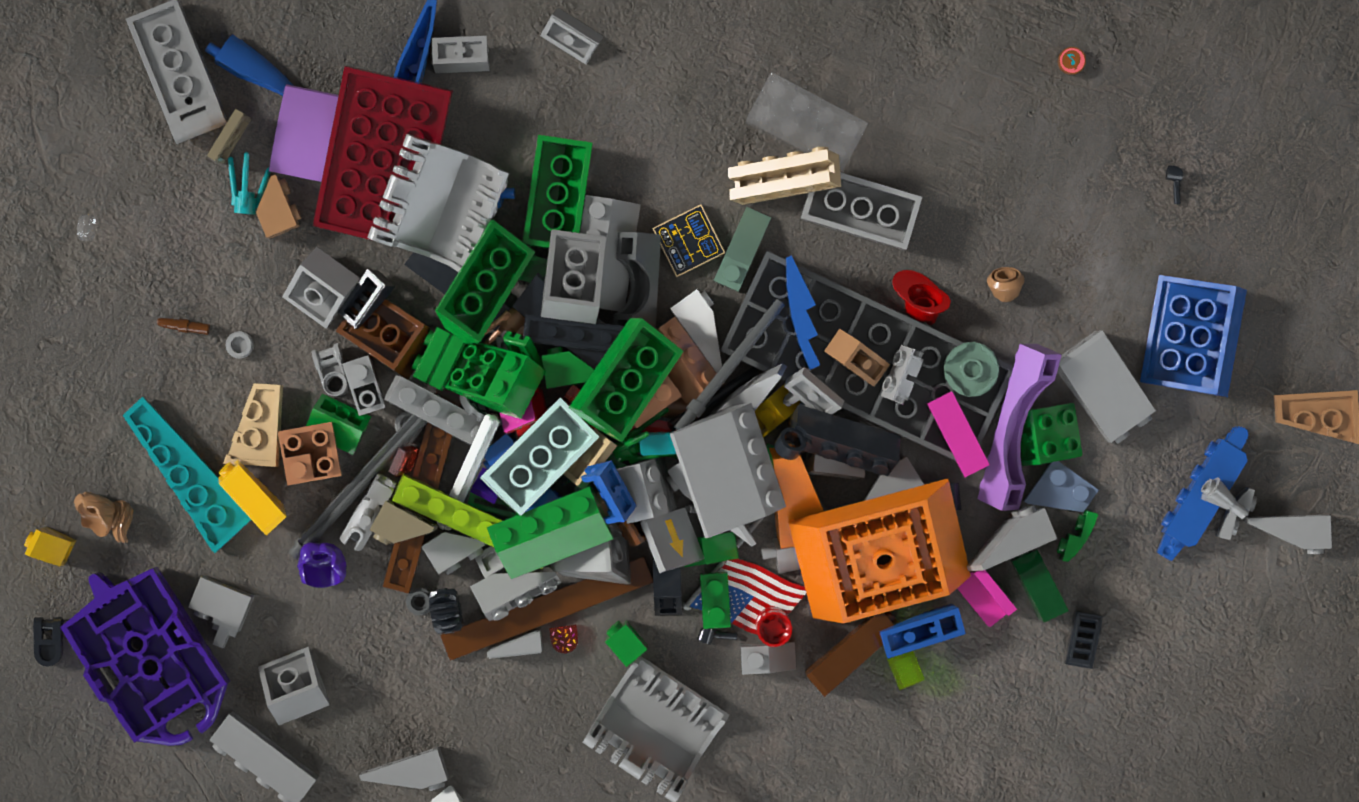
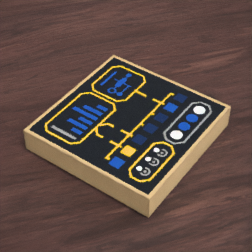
[652,204,725,278]

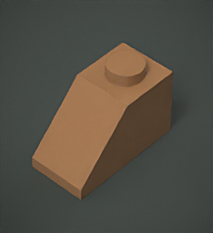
[824,329,890,387]

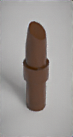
[157,318,210,335]

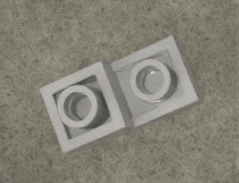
[1215,488,1257,540]

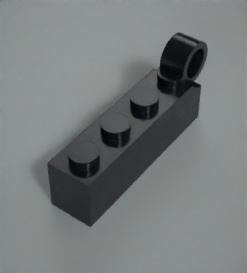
[774,405,901,476]

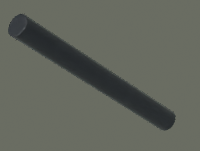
[667,367,759,431]

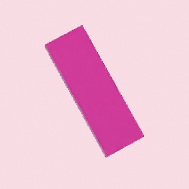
[927,391,989,477]

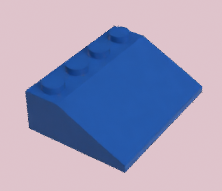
[1140,275,1247,397]

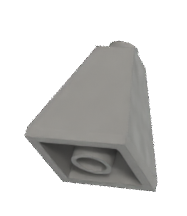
[550,523,631,584]

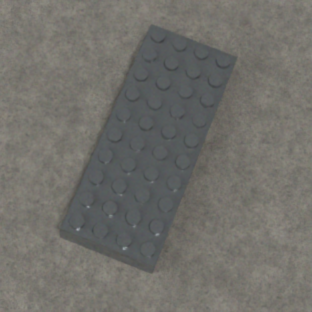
[720,251,1014,461]

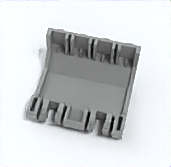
[367,134,509,272]
[582,656,729,802]

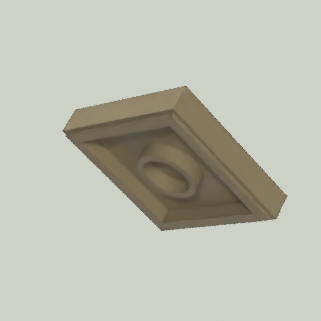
[207,109,251,164]

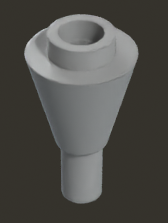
[1201,477,1248,519]

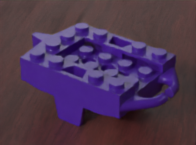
[60,567,230,746]

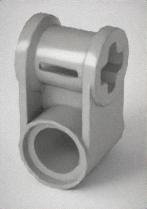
[311,343,350,397]

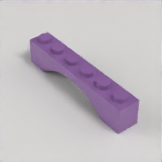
[977,344,1062,511]

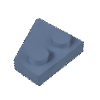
[1023,461,1099,512]

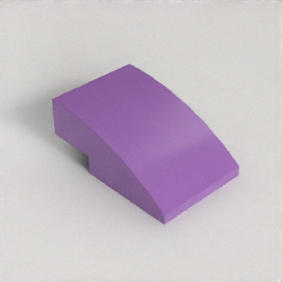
[269,84,339,182]

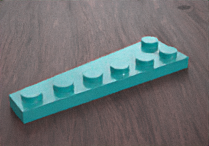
[123,397,251,553]

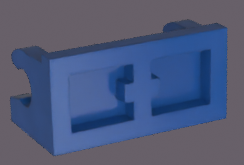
[581,460,637,524]

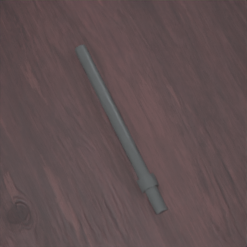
[675,299,785,430]

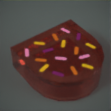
[549,624,578,654]

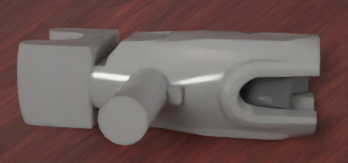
[339,473,396,551]

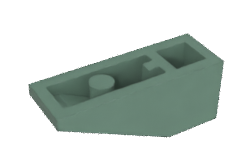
[713,207,771,292]

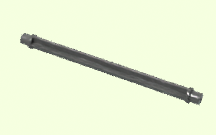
[288,393,442,559]

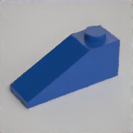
[880,603,966,658]

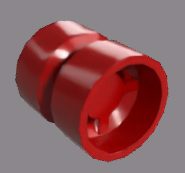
[755,607,792,647]

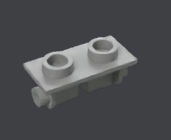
[881,345,924,405]

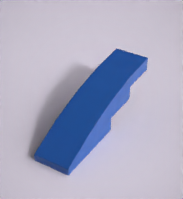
[786,255,820,370]

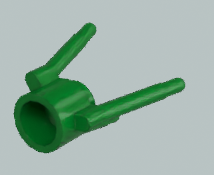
[613,407,675,464]

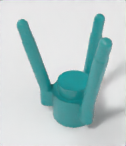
[228,152,271,215]

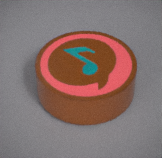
[1058,47,1086,75]

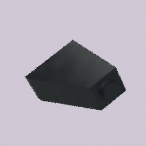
[653,557,682,616]

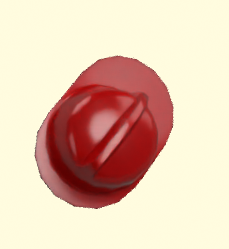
[892,270,951,325]

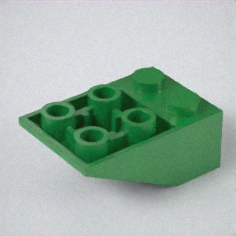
[445,342,546,419]

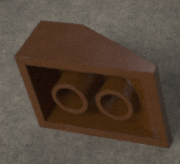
[336,291,433,380]

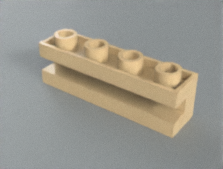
[728,147,841,205]

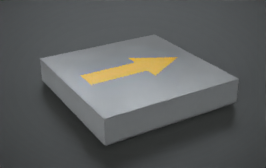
[640,508,704,573]

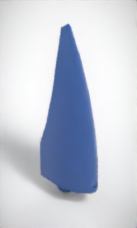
[394,0,437,83]
[205,34,294,97]

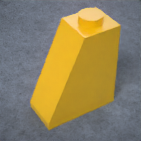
[218,459,287,536]

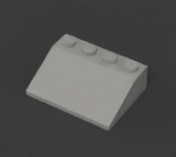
[670,403,786,538]

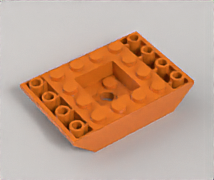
[788,479,971,623]

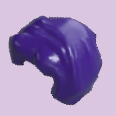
[297,543,347,588]

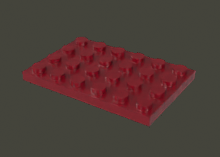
[313,65,453,240]

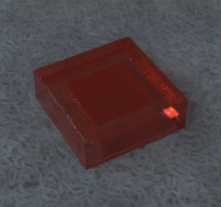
[388,445,419,476]

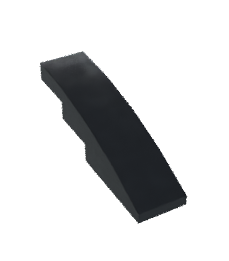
[404,252,511,331]

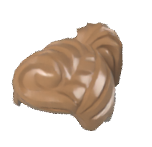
[74,491,134,543]

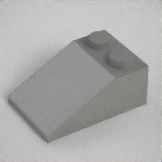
[541,230,606,324]
[617,457,677,524]
[967,506,1057,571]

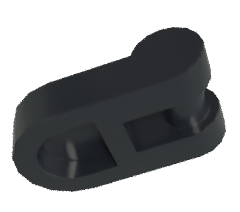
[33,617,64,667]

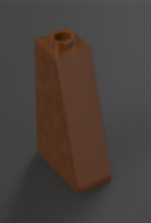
[805,611,898,697]

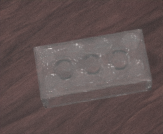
[745,72,868,173]

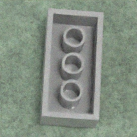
[800,172,922,251]

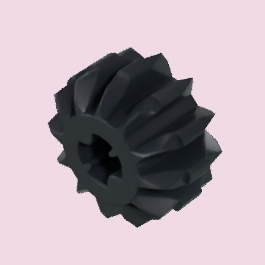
[429,588,463,634]

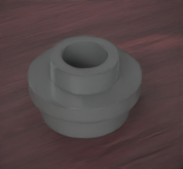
[406,588,430,615]

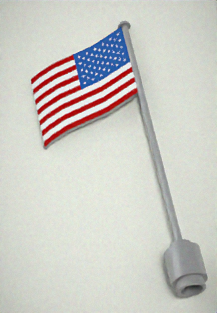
[682,413,840,635]

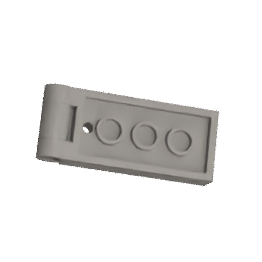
[126,0,228,144]

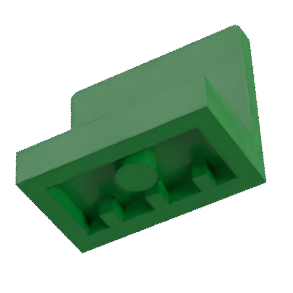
[1020,403,1082,466]

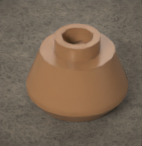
[987,267,1024,302]

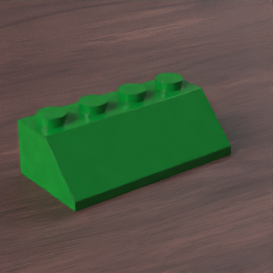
[523,135,593,248]
[435,220,535,344]
[569,318,684,442]
[487,487,614,579]

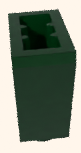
[1010,549,1069,623]

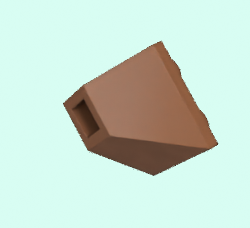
[278,422,342,486]

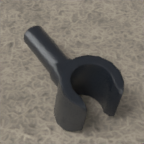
[1165,165,1183,204]
[697,627,737,645]

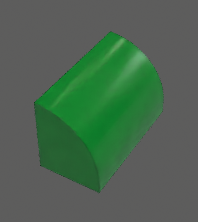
[306,394,371,455]

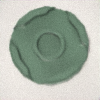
[944,342,999,397]

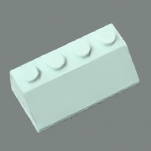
[480,398,599,516]

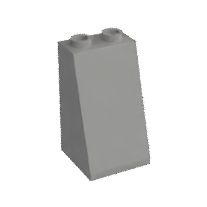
[1057,330,1156,444]

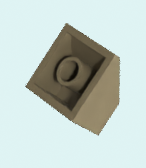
[370,499,439,545]

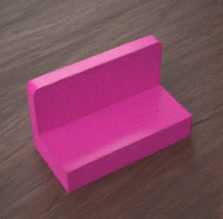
[957,570,1017,627]

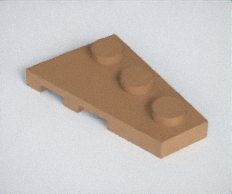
[1274,390,1359,444]

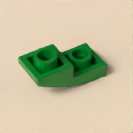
[1057,510,1098,562]

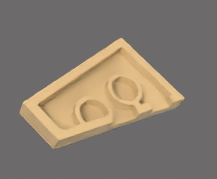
[223,383,283,467]

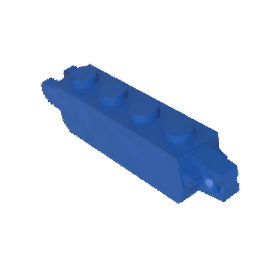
[1156,426,1249,561]

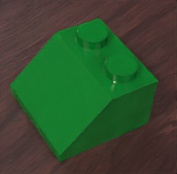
[542,347,595,388]

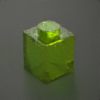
[886,651,925,690]

